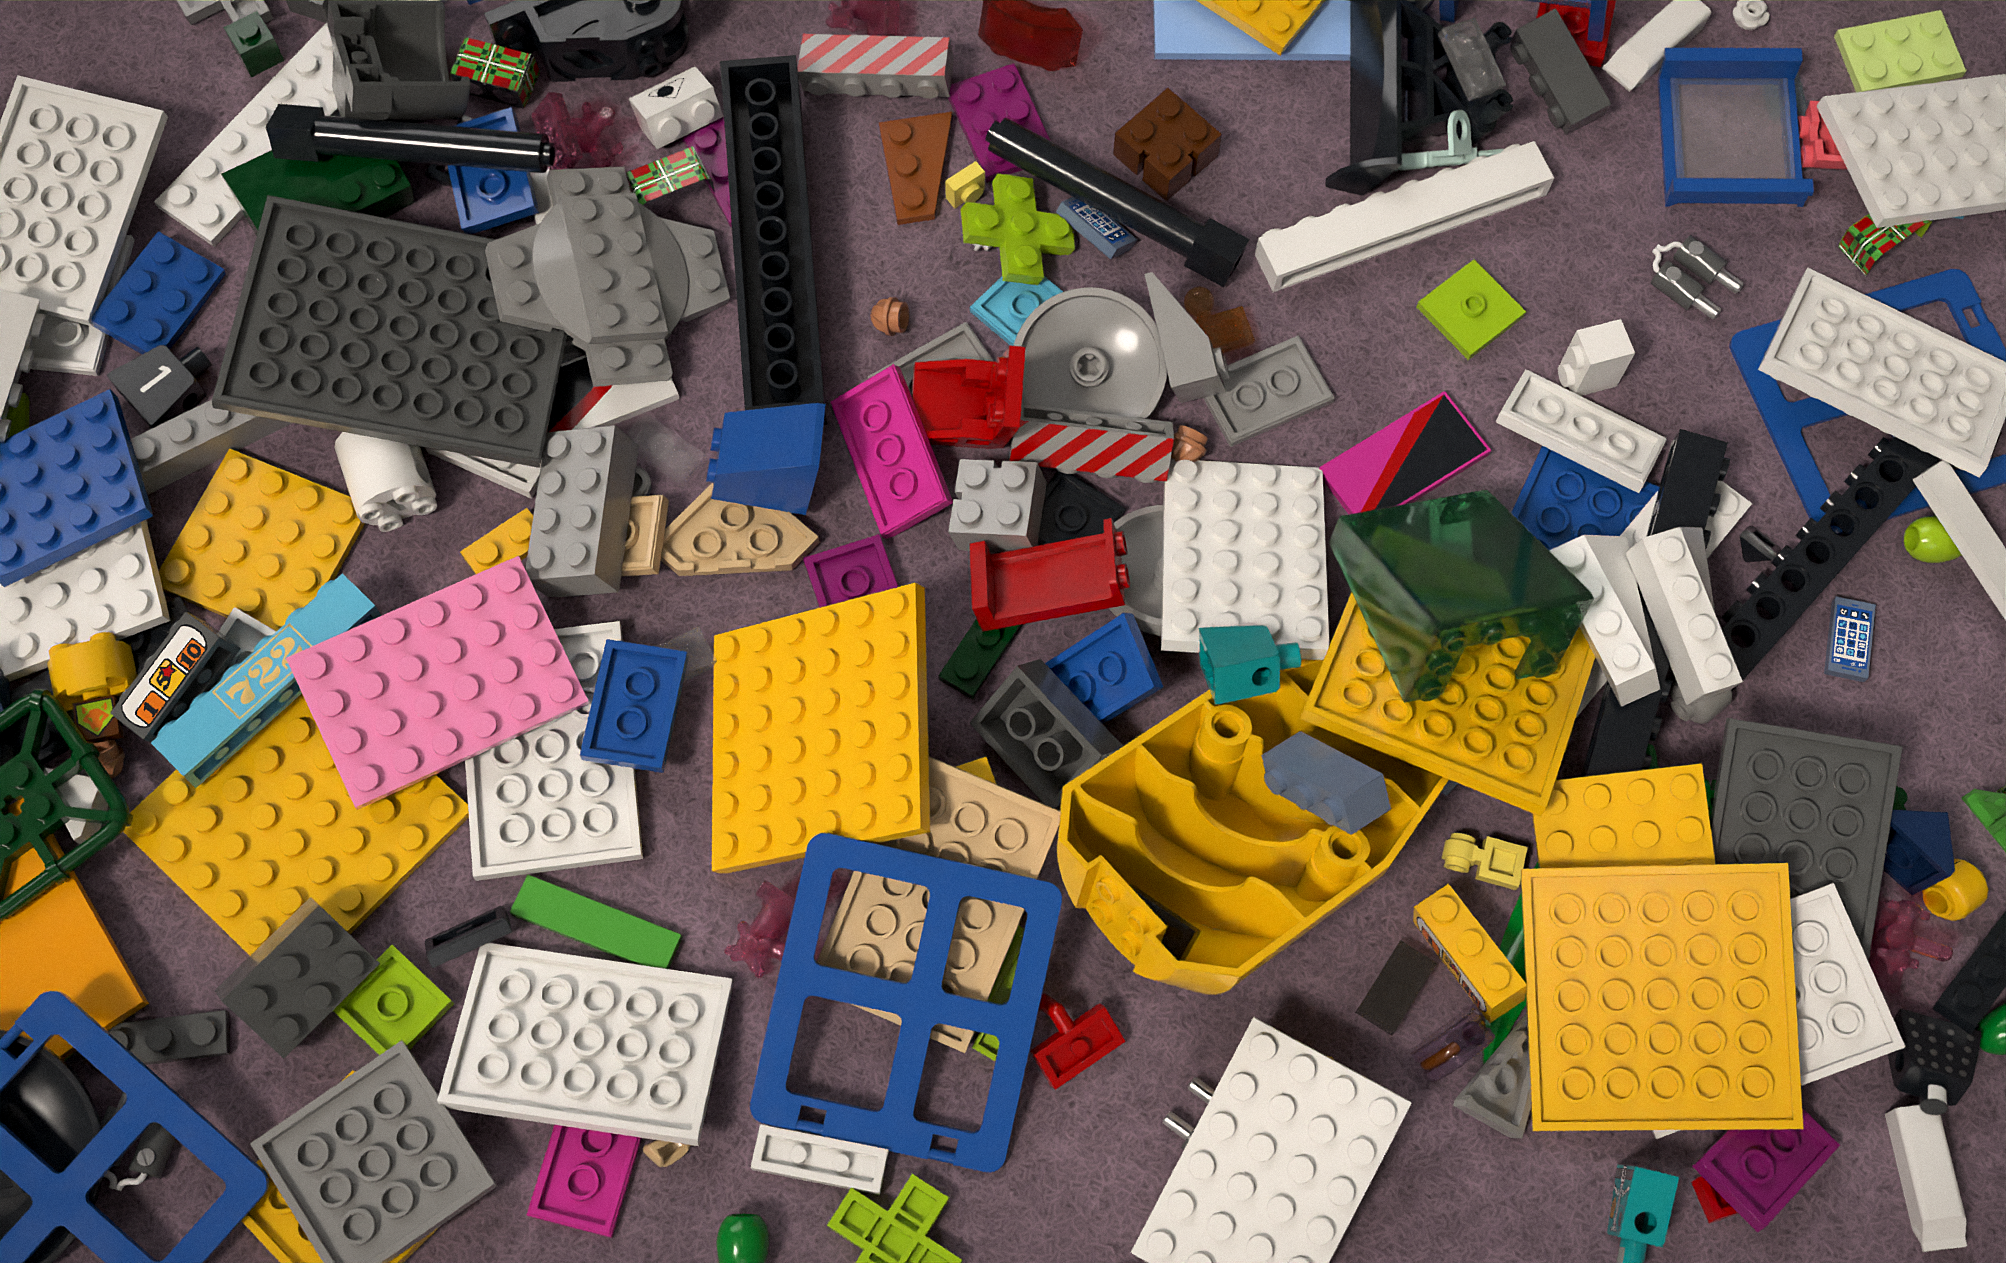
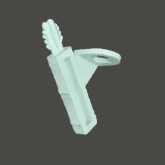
[1395,110,1504,171]

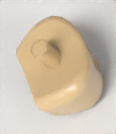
[643,1140,691,1167]

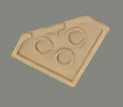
[661,483,820,576]

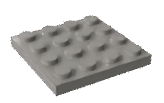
[250,1040,498,1263]

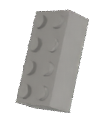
[525,425,639,597]

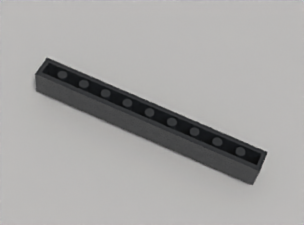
[1581,429,1730,777]

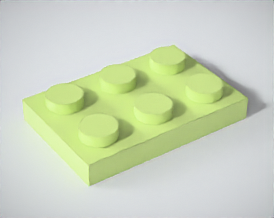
[1834,10,1966,92]

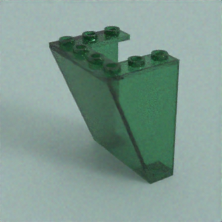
[1329,489,1594,703]

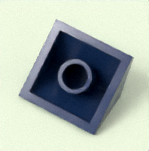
[1883,810,1955,896]

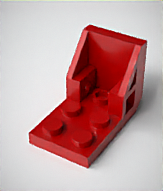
[911,345,1026,449]

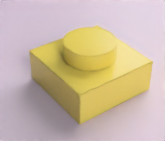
[945,161,985,209]

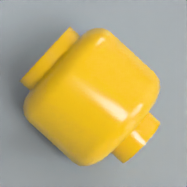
[1922,859,1989,921]

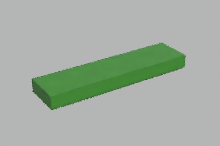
[510,874,683,969]

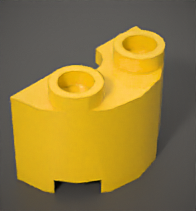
[47,632,137,711]

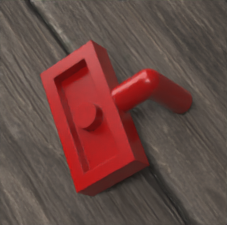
[1030,994,1126,1090]

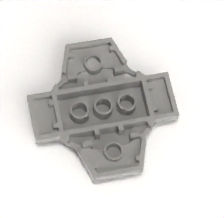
[485,167,730,387]

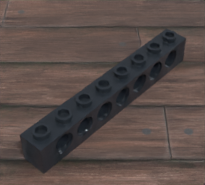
[1721,437,1939,691]

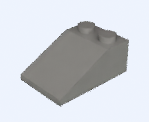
[1145,272,1230,403]

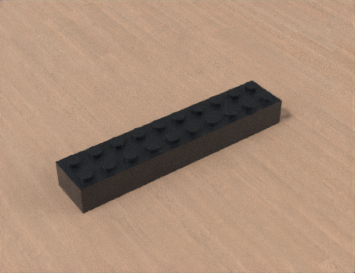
[720,55,827,425]

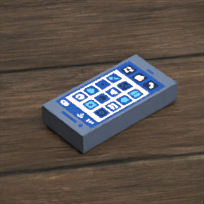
[1056,197,1137,259]
[1824,596,1876,682]

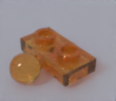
[1184,286,1255,354]

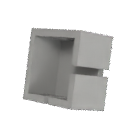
[948,459,1047,553]

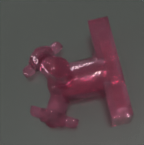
[826,0,900,36]
[1868,900,1953,994]

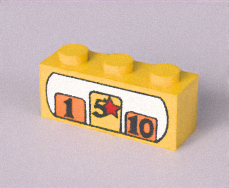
[1413,884,1527,1023]

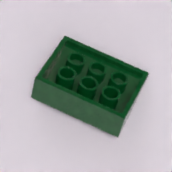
[221,150,414,236]

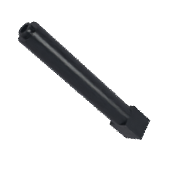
[266,104,556,173]
[985,117,1250,288]

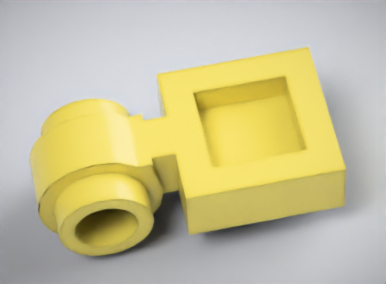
[1442,833,1528,890]

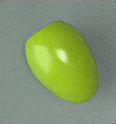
[1904,516,1962,563]

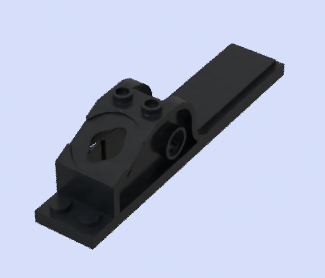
[484,0,689,82]

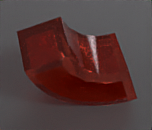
[978,0,1083,71]

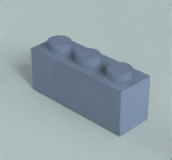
[1261,731,1391,835]

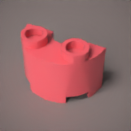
[1798,101,1848,170]

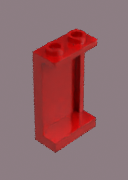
[969,518,1130,631]

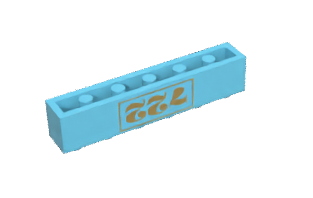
[151,573,382,788]

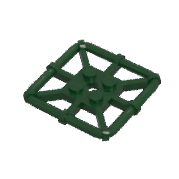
[0,689,133,922]

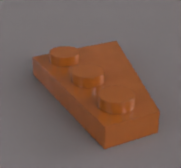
[879,111,952,225]

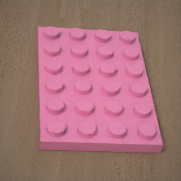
[286,556,589,810]

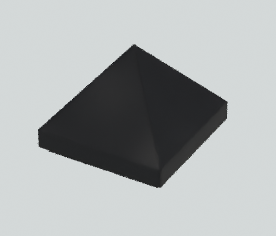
[1740,525,1781,563]

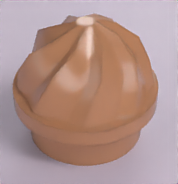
[870,297,909,336]
[1171,425,1208,462]
[94,740,125,779]

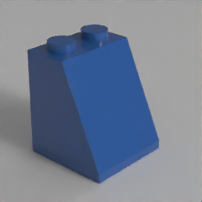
[706,403,826,515]

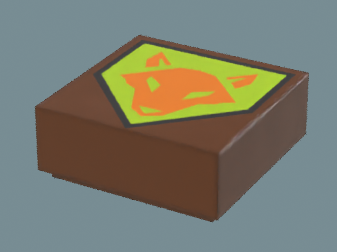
[72,695,124,744]

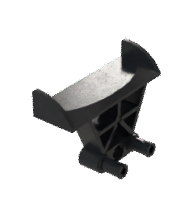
[1325,0,1513,196]

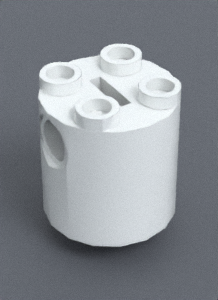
[335,432,437,532]

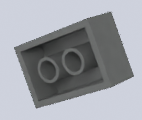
[970,659,1123,810]
[214,897,380,1059]

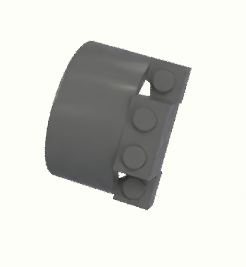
[327,0,471,120]

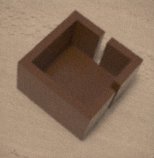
[1113,88,1222,202]

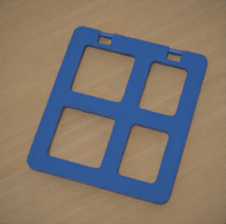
[1729,269,2006,535]
[750,833,1062,1172]
[0,991,269,1263]

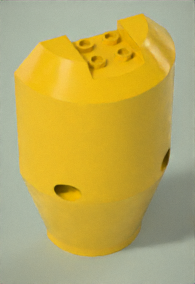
[1057,659,1449,995]

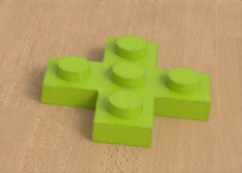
[960,174,1075,285]
[827,1174,962,1263]

